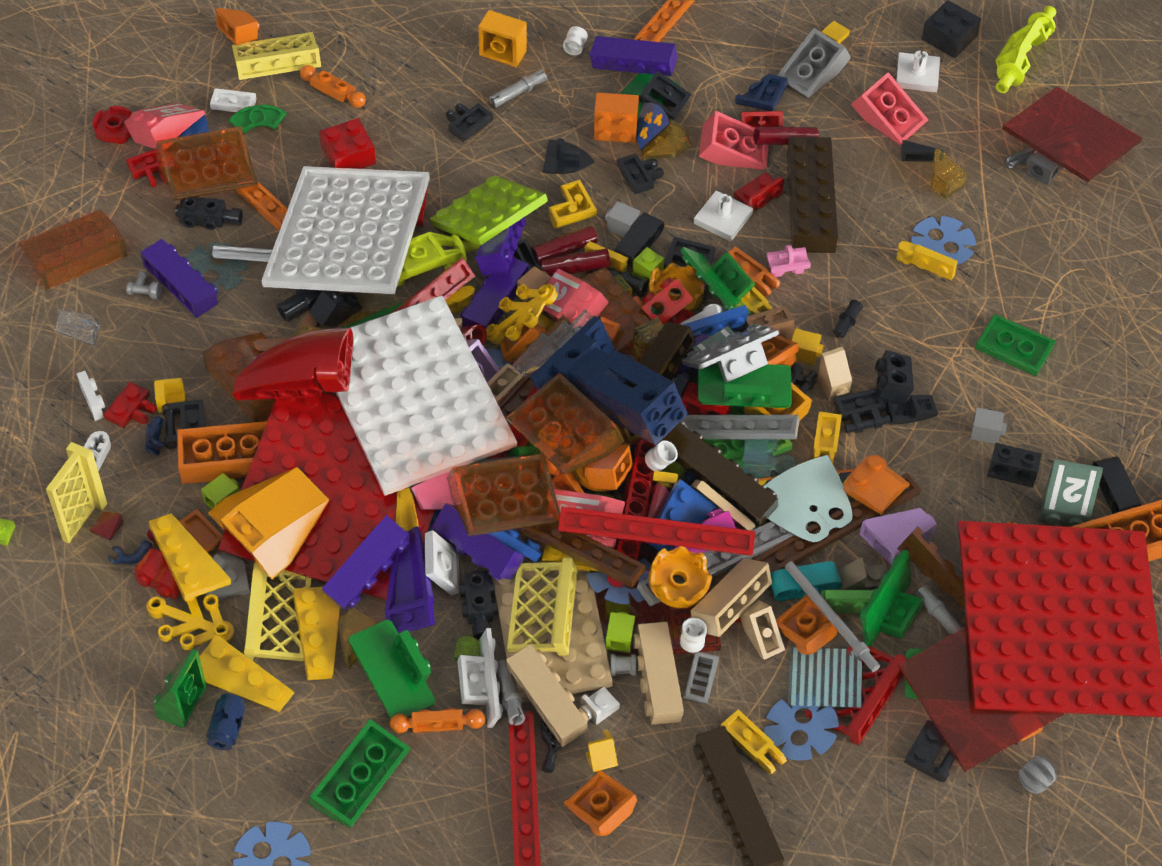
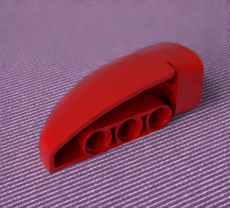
[233,328,354,400]

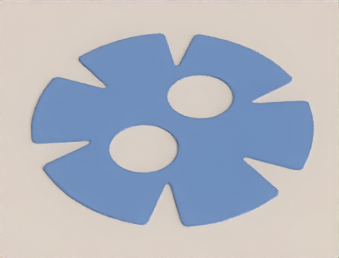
[911,216,976,265]
[586,550,651,604]
[764,694,839,760]
[233,822,311,866]

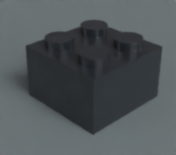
[921,0,981,58]

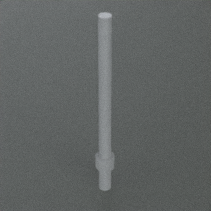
[785,561,880,672]

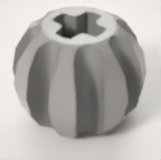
[1018,756,1058,794]

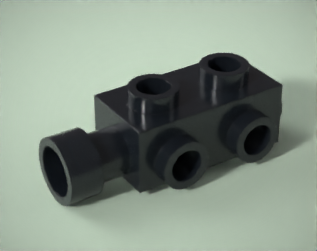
[175,196,243,230]
[459,570,497,641]

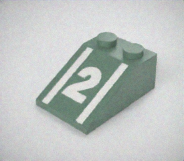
[1039,459,1103,527]

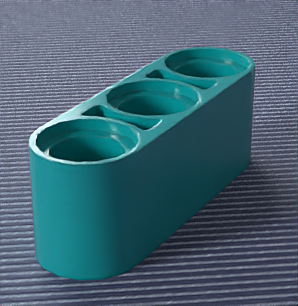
[771,561,842,601]

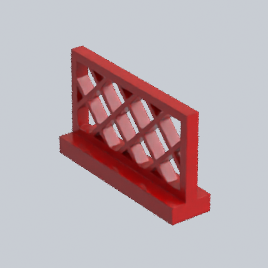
[805,646,906,745]

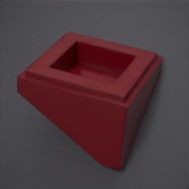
[90,512,123,541]

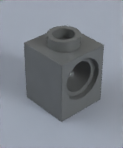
[1026,147,1063,186]

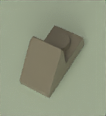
[838,557,886,590]

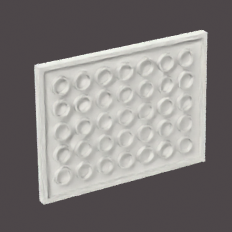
[262,166,430,294]
[336,296,517,496]

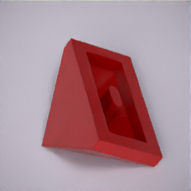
[741,111,783,128]

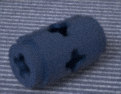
[206,694,246,751]

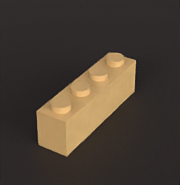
[691,558,772,637]
[632,622,684,725]
[506,644,589,747]

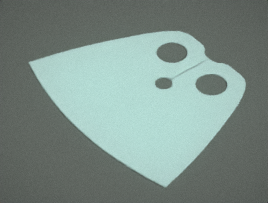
[763,455,852,542]

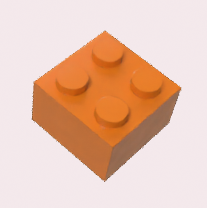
[594,92,639,143]

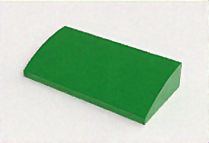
[308,719,411,828]

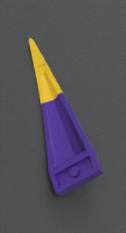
[385,486,435,633]

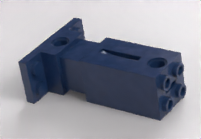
[530,316,688,446]

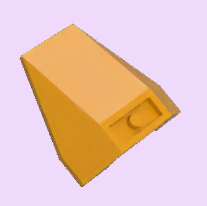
[208,467,329,580]

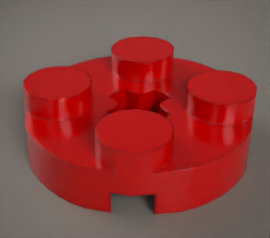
[92,106,132,144]

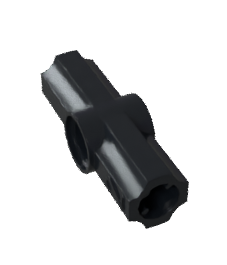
[276,289,339,321]

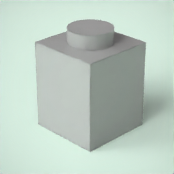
[605,201,640,237]
[970,408,1007,444]

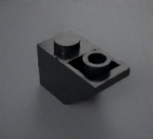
[309,291,363,327]

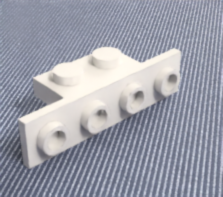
[458,628,503,728]

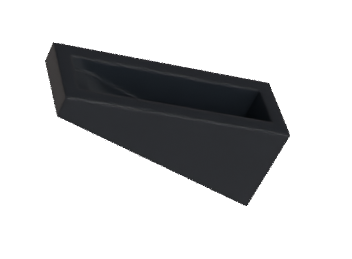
[901,140,944,162]
[514,239,542,271]

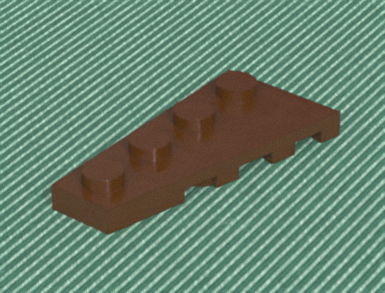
[897,526,965,609]

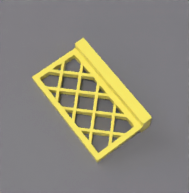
[232,32,321,80]
[46,442,107,544]
[507,557,577,656]
[244,563,311,662]

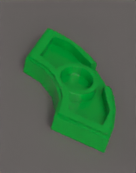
[228,104,287,134]

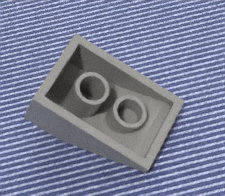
[777,28,851,98]

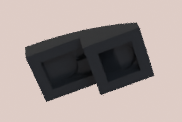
[885,395,938,425]

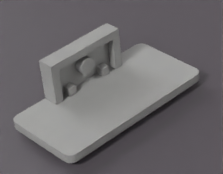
[682,323,779,382]

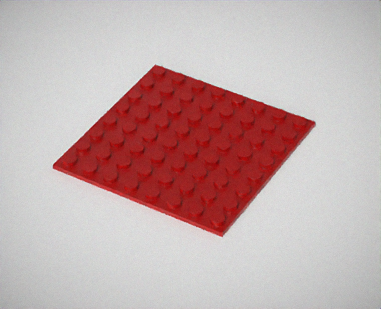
[218,392,435,600]
[958,521,1162,717]

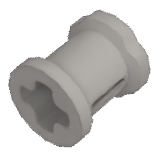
[610,654,636,676]

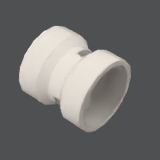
[563,26,588,56]
[645,441,678,471]
[680,618,707,653]

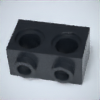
[875,350,914,404]
[987,443,1042,488]

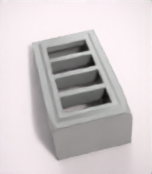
[683,651,719,705]

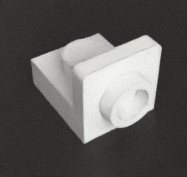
[580,687,620,725]

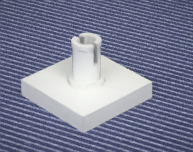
[896,51,940,93]
[694,191,753,242]
[425,531,460,596]

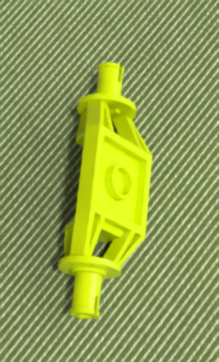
[995,6,1056,93]
[361,232,480,293]

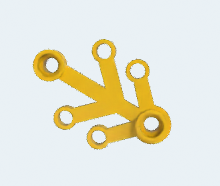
[486,284,557,345]
[146,594,234,651]

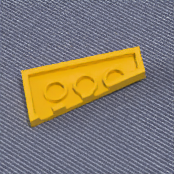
[293,587,340,680]

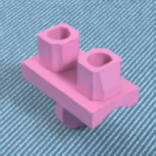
[766,244,811,277]

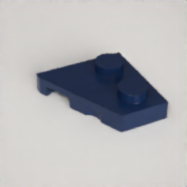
[735,74,788,111]

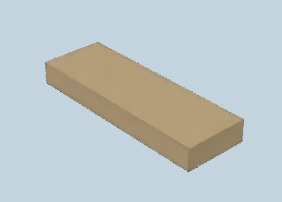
[691,480,755,531]

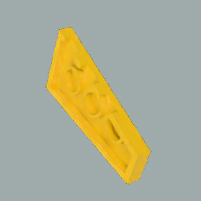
[149,513,231,600]
[199,635,294,713]

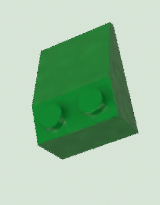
[153,649,207,728]

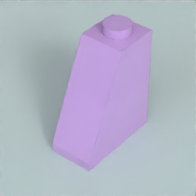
[860,508,937,566]

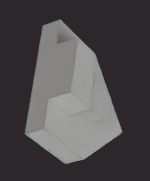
[204,552,250,600]

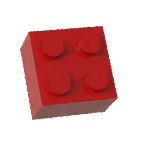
[319,118,376,169]

